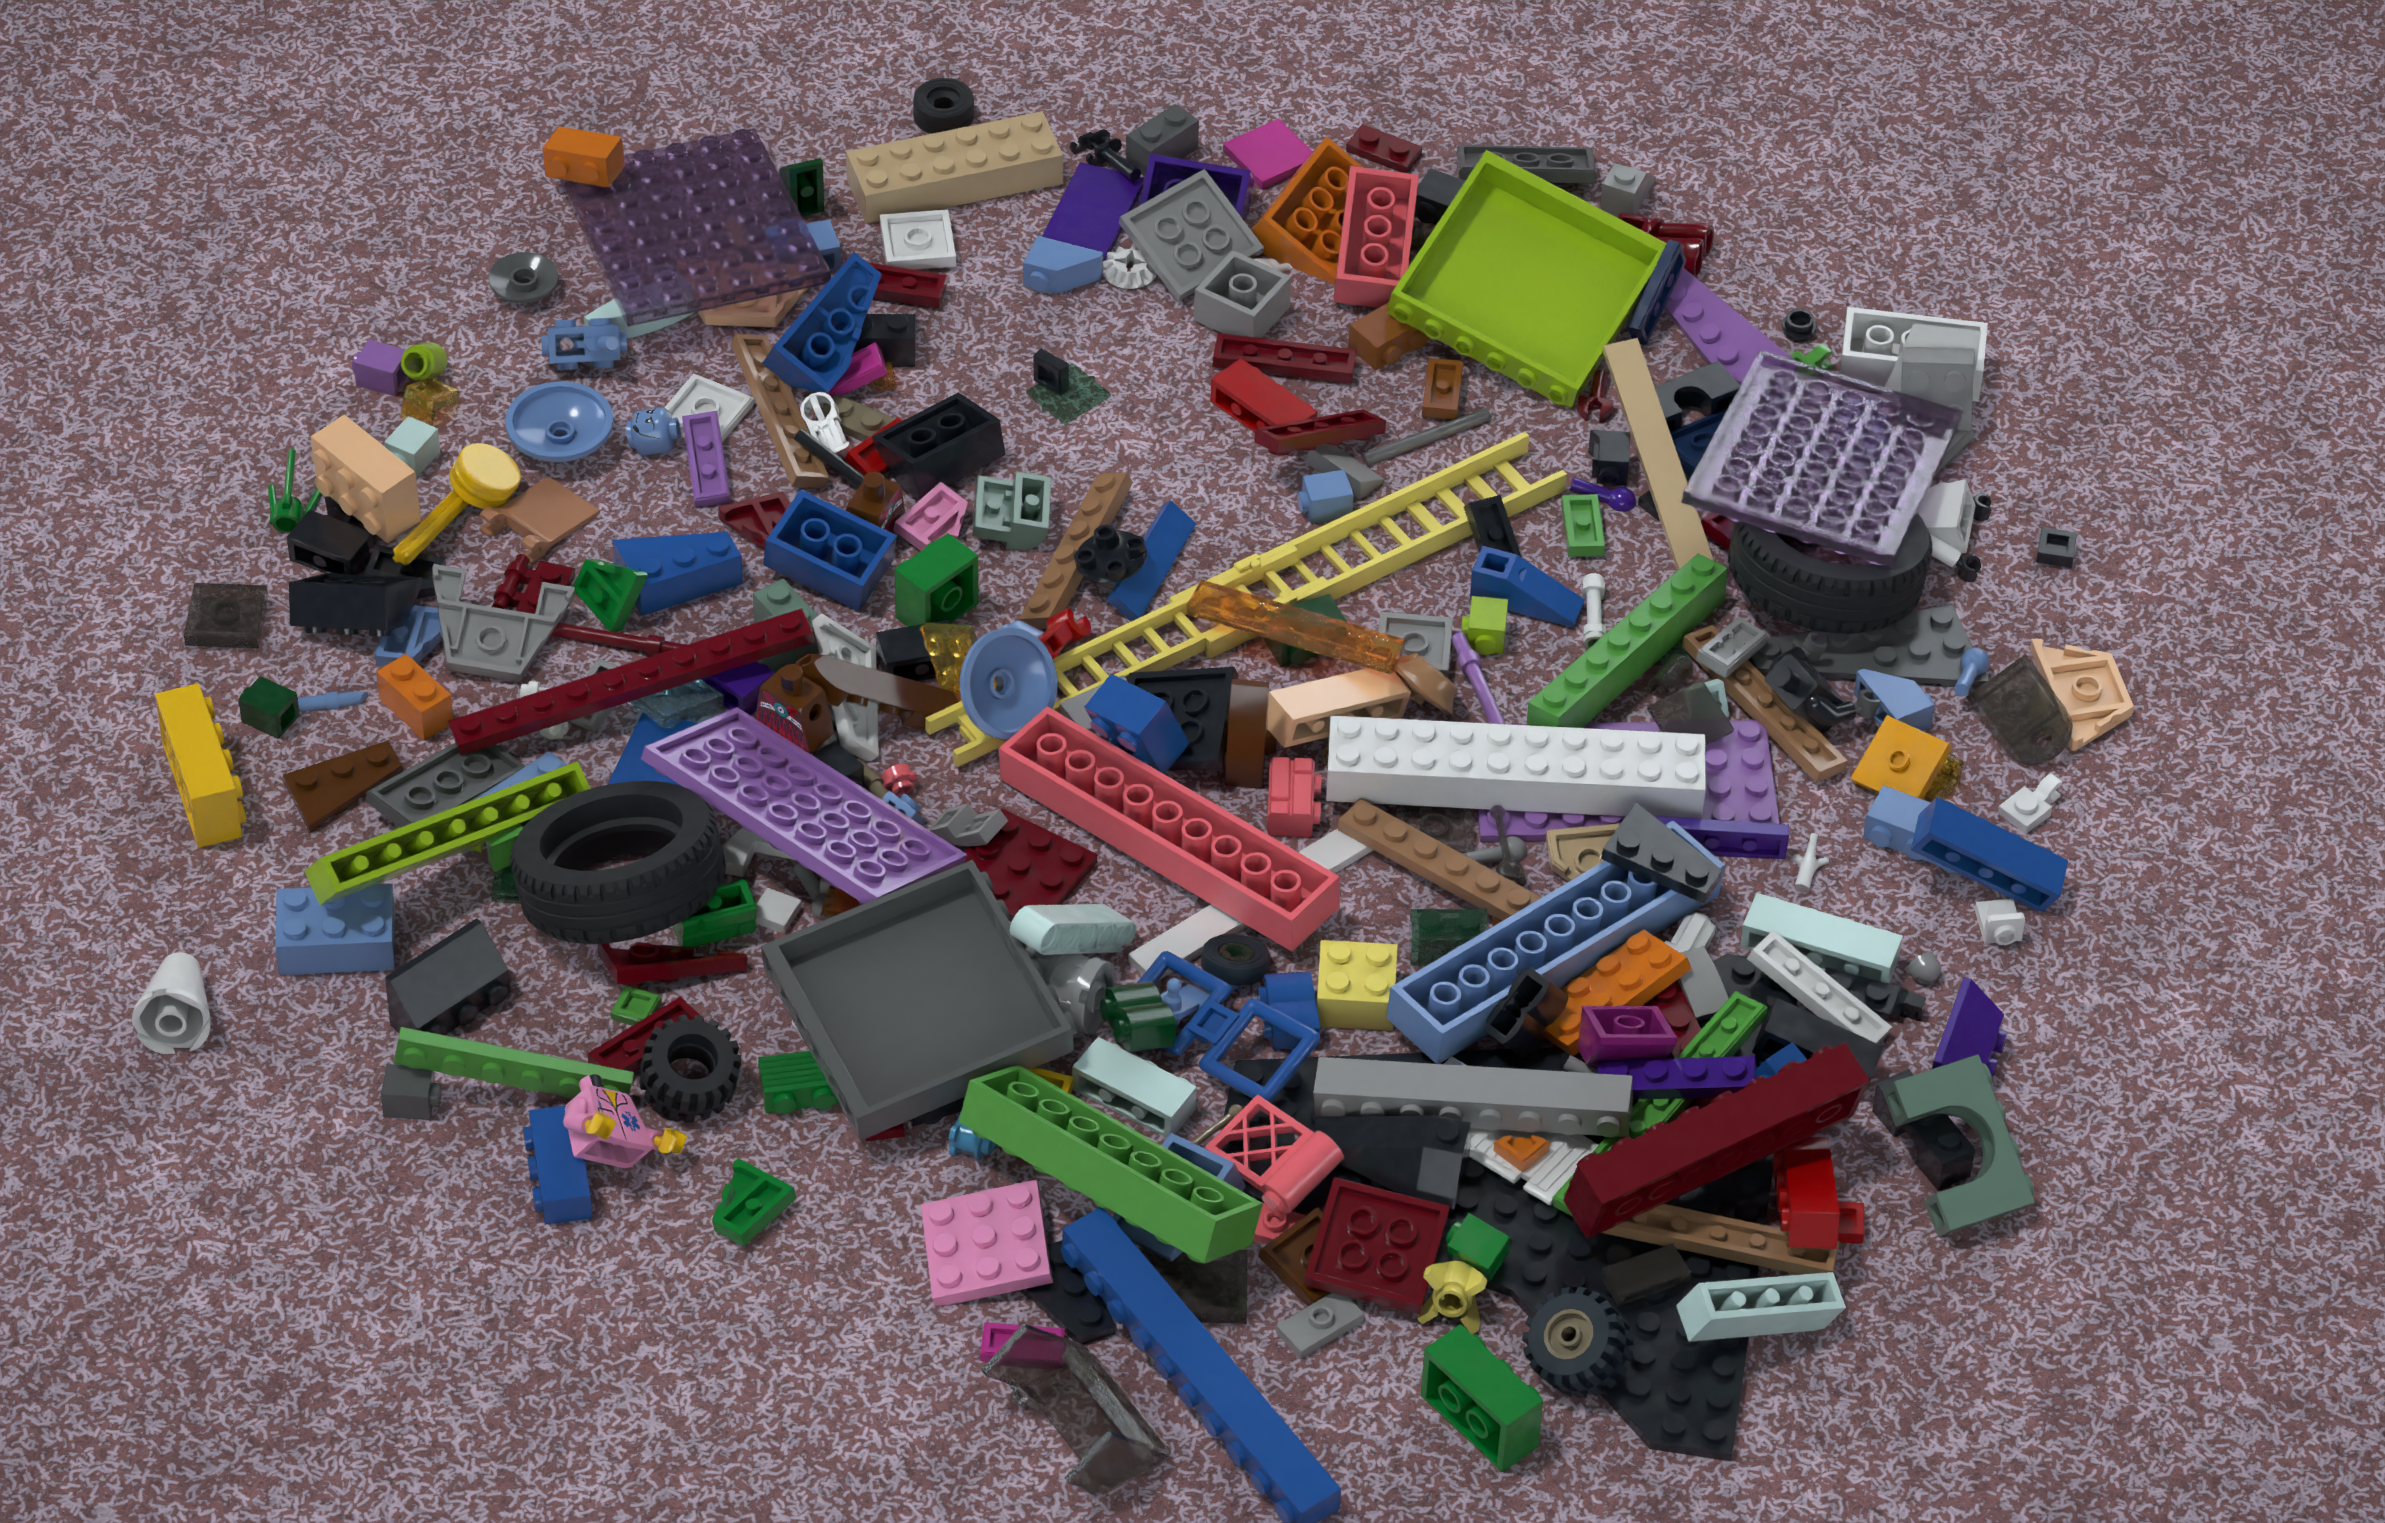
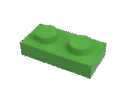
[1561,494,1605,557]

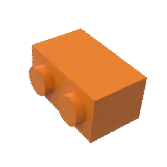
[542,126,625,188]
[376,654,453,741]

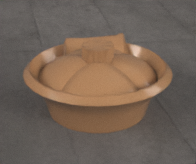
[1391,653,1458,715]

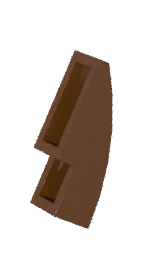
[1225,679,1270,789]

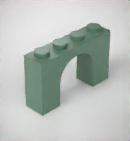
[1882,1054,2035,1237]

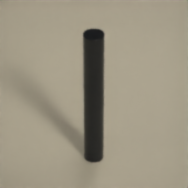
[794,429,864,488]

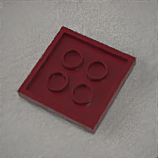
[964,808,1098,922]
[1304,1177,1450,1314]

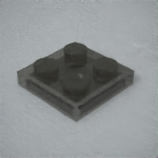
[184,583,268,649]

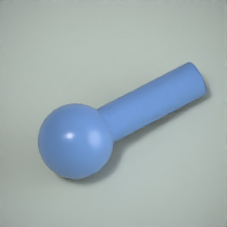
[1954,648,1990,696]

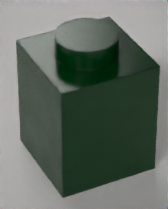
[238,676,300,739]

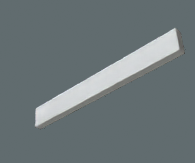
[1128,828,1373,981]

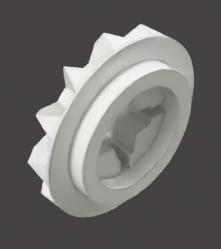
[1103,245,1157,289]

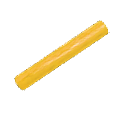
[393,490,469,566]

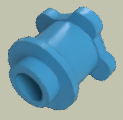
[948,1113,996,1160]

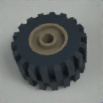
[1522,1287,1634,1398]

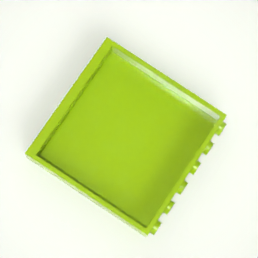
[1386,150,1667,408]

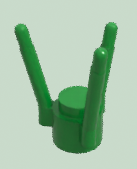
[268,448,323,532]

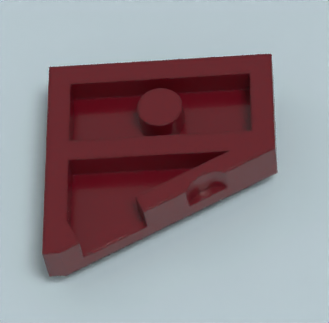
[718,491,790,550]

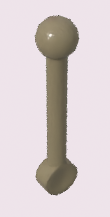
[1191,1104,1243,1146]

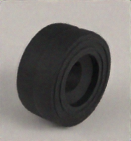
[913,78,974,134]

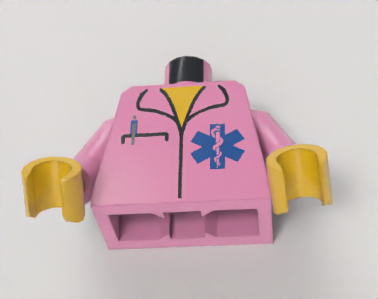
[563,1074,687,1168]

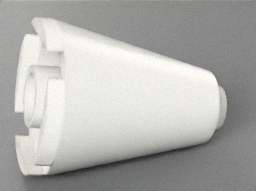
[132,952,211,1054]

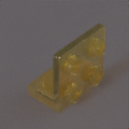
[920,623,997,693]

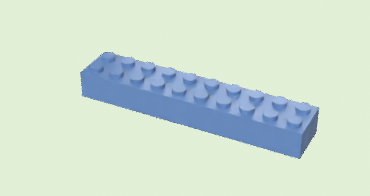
[1386,821,1725,1064]

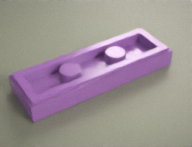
[682,411,731,507]

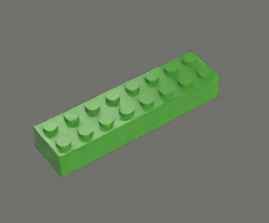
[959,1064,1263,1264]

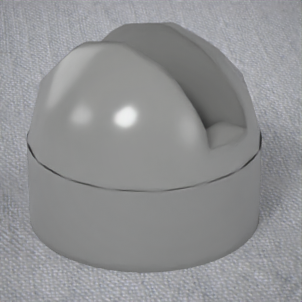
[1907,952,1941,985]

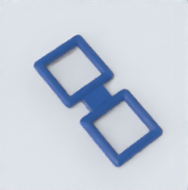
[1137,951,1320,1103]

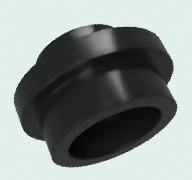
[1782,309,1817,340]

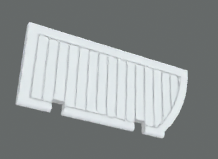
[1444,1057,1598,1206]

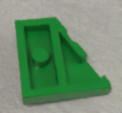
[573,559,648,632]
[712,1158,796,1247]

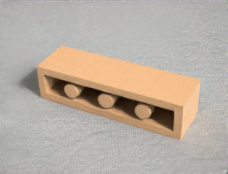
[1267,664,1412,748]

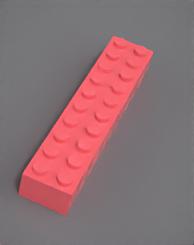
[998,706,1340,952]

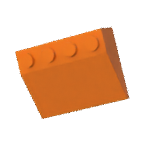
[1251,136,1364,284]

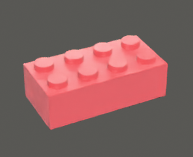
[1333,166,1419,308]

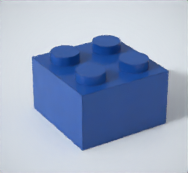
[1084,674,1190,774]

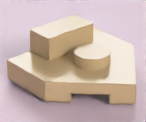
[1545,823,1621,882]

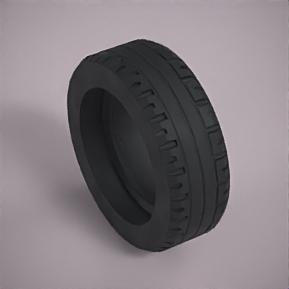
[1728,470,1933,634]
[510,781,726,944]

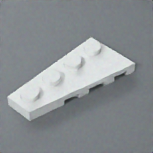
[812,614,879,761]

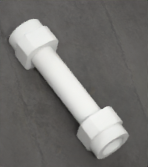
[1582,573,1606,649]

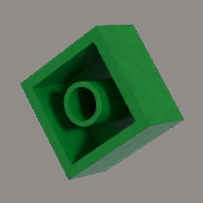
[895,533,979,627]

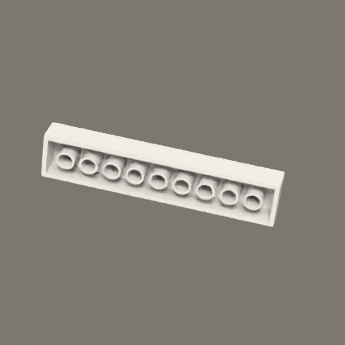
[1326,715,1705,819]

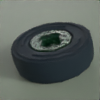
[1201,934,1270,986]

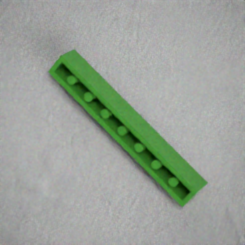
[1527,553,1728,728]

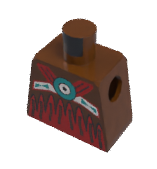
[846,472,905,534]
[755,664,834,754]

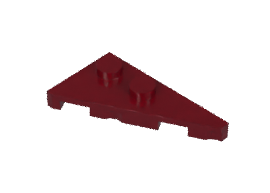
[597,942,748,986]

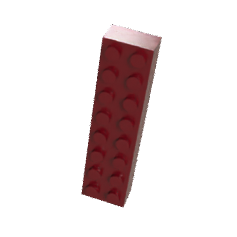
[1563,1042,1870,1239]

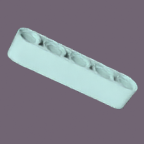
[1010,904,1137,955]

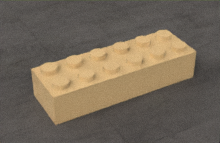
[846,111,1063,224]

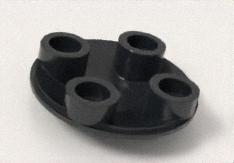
[1074,525,1147,583]

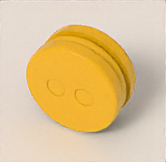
[449,443,521,509]

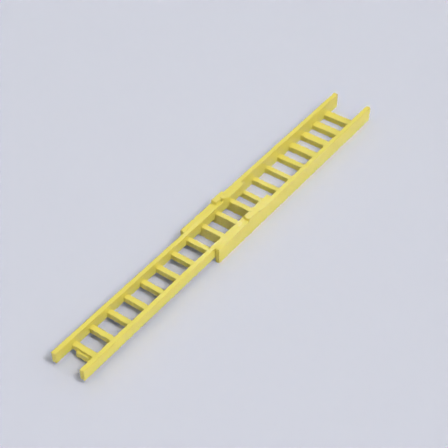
[925,432,1567,767]

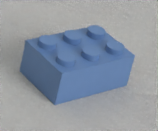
[275,884,396,975]

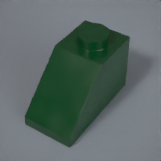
[779,158,824,219]

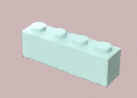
[1740,893,1903,984]
[1676,1272,1846,1342]

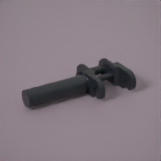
[1070,129,1141,181]

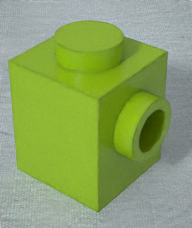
[1461,596,1508,655]

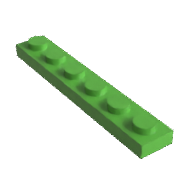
[393,1027,634,1099]

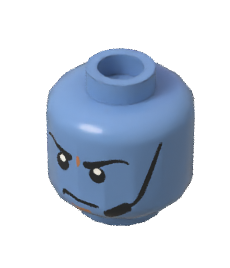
[626,407,681,455]

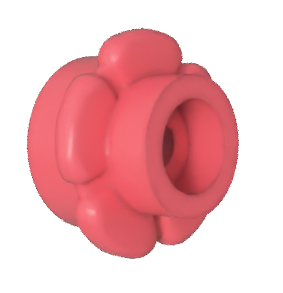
[881,763,917,796]

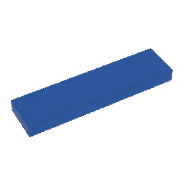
[1107,500,1196,621]

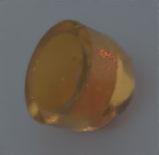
[870,361,896,391]

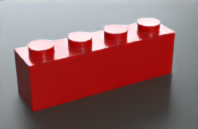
[1772,1137,1840,1249]

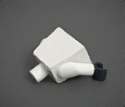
[1907,480,1992,582]

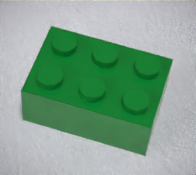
[1420,1324,1543,1472]

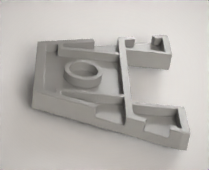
[432,564,575,682]

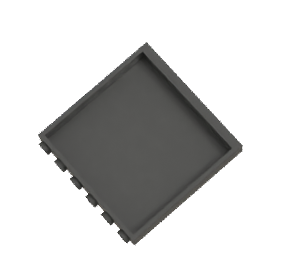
[761,860,1077,1141]

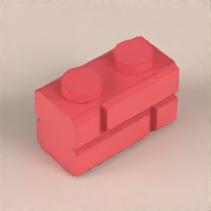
[1267,757,1322,837]

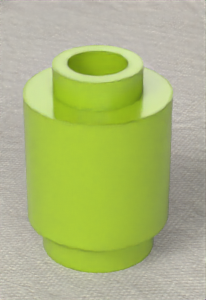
[401,342,447,380]

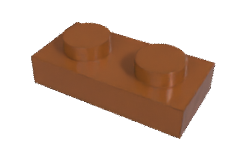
[1422,358,1464,420]

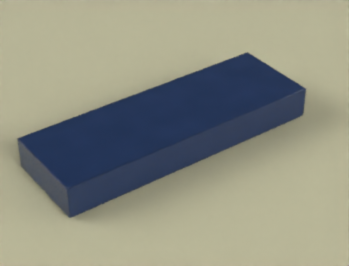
[1627,239,1687,346]

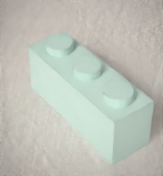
[1072,1037,1197,1138]

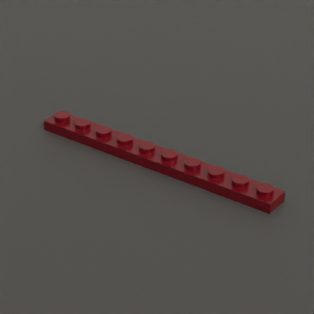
[448,608,815,756]

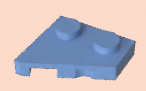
[375,605,442,667]

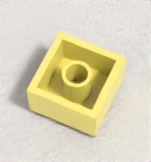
[1317,940,1397,1031]

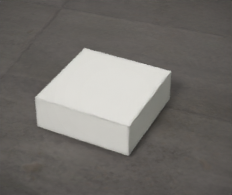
[755,888,802,934]

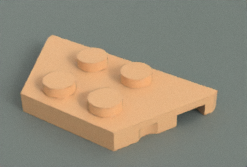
[678,266,812,327]
[2030,638,2134,751]

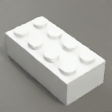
[1838,307,1988,402]

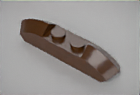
[795,654,958,728]

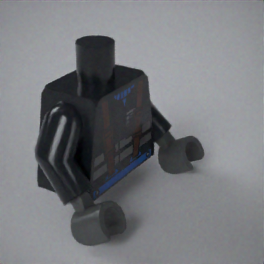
[1764,632,1881,732]

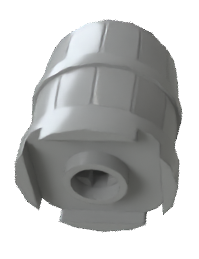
[1025,947,1116,1035]

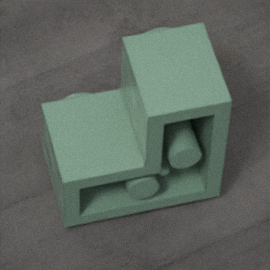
[753,578,819,674]

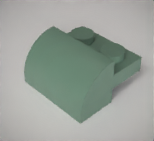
[972,471,1051,551]

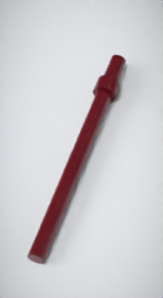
[550,623,687,657]

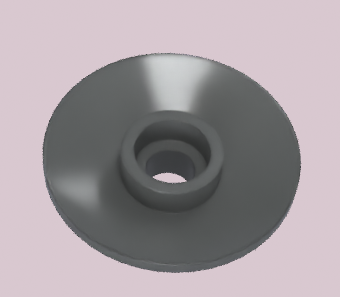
[489,252,559,303]

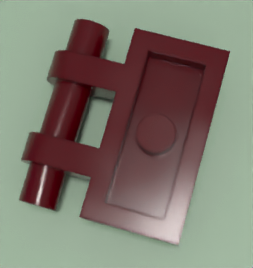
[492,554,575,614]

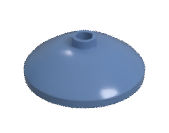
[505,381,613,462]
[960,628,1057,740]

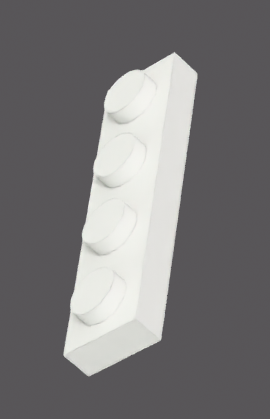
[1747,930,1892,1044]

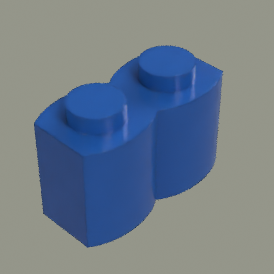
[1257,971,1320,1050]

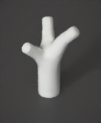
[1793,833,1829,893]

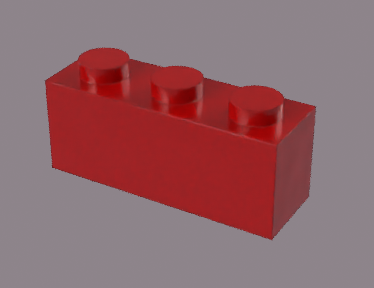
[1210,358,1317,453]

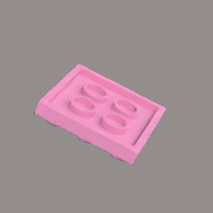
[921,1179,1053,1306]

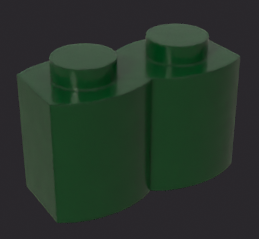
[1100,981,1176,1052]

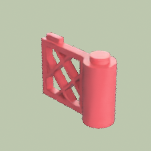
[1204,1094,1344,1214]

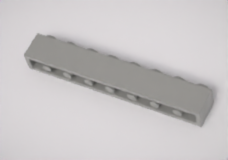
[1313,1057,1633,1137]

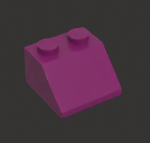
[1577,1006,1677,1068]

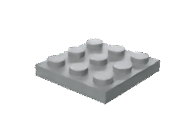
[1119,169,1264,302]

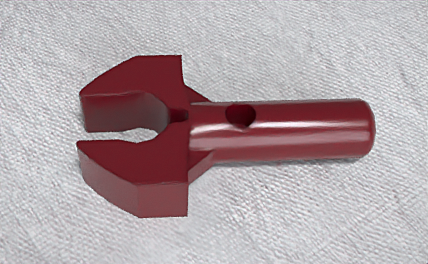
[1577,370,1614,423]

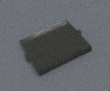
[1647,680,1734,745]

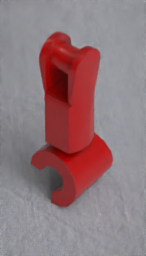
[1038,607,1091,659]

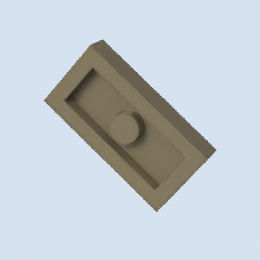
[817,393,895,442]

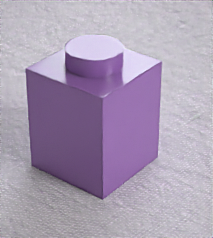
[352,339,408,396]

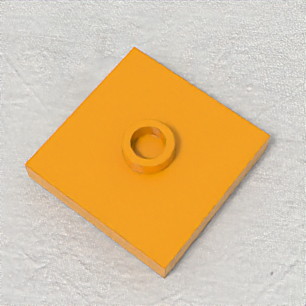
[1850,715,1952,800]

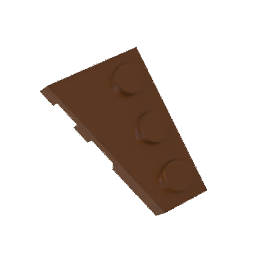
[283,740,403,833]

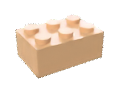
[311,414,421,543]

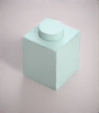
[384,416,440,478]

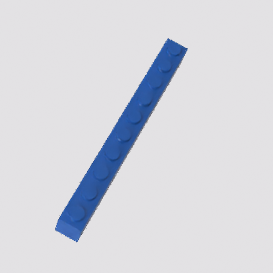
[1060,1207,1341,1523]

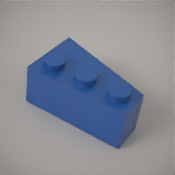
[612,531,743,616]

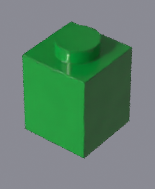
[1446,1213,1511,1282]

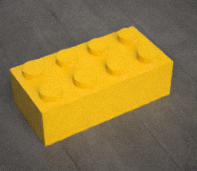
[155,683,247,848]

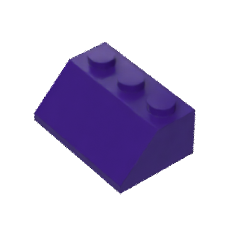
[1139,154,1255,221]
[1932,977,2008,1118]

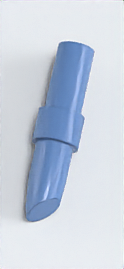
[298,691,369,712]

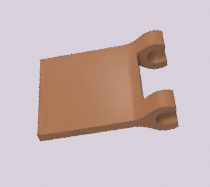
[479,476,600,565]

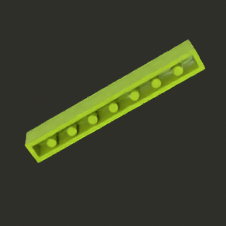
[304,761,591,906]

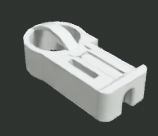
[800,392,853,458]

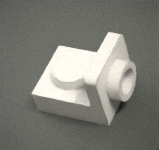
[1975,899,2025,945]

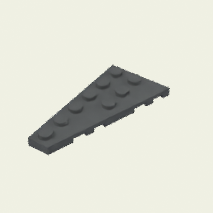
[1748,604,1990,689]

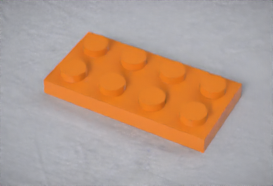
[1543,929,1692,1056]

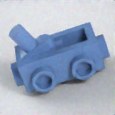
[541,318,627,370]

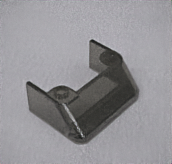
[981,1323,1171,1495]

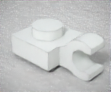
[1998,774,2062,834]

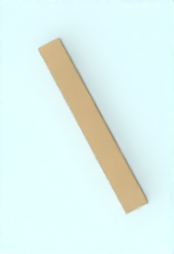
[1603,338,1714,571]

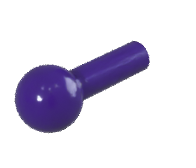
[1569,477,1636,512]

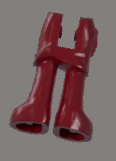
[1618,213,1714,278]

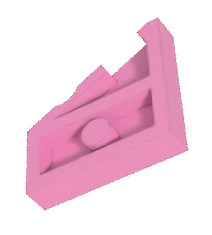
[893,482,968,551]

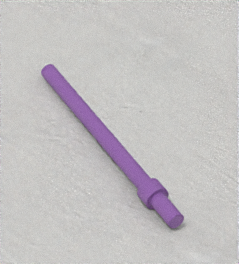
[1451,632,1506,724]

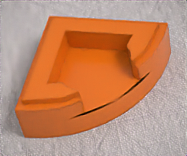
[1493,1135,1550,1173]

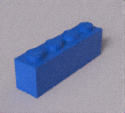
[1911,797,2068,912]

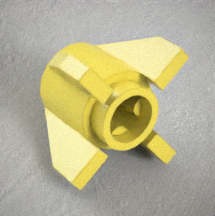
[1417,1261,1487,1334]

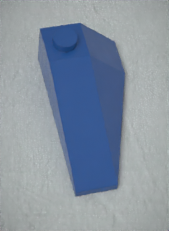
[762,252,881,394]

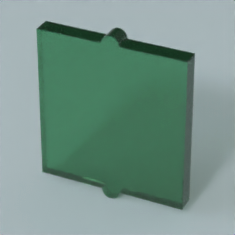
[1026,363,1111,425]

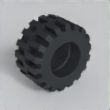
[639,1015,741,1123]

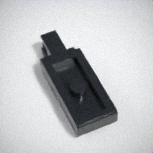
[1824,967,1926,1022]

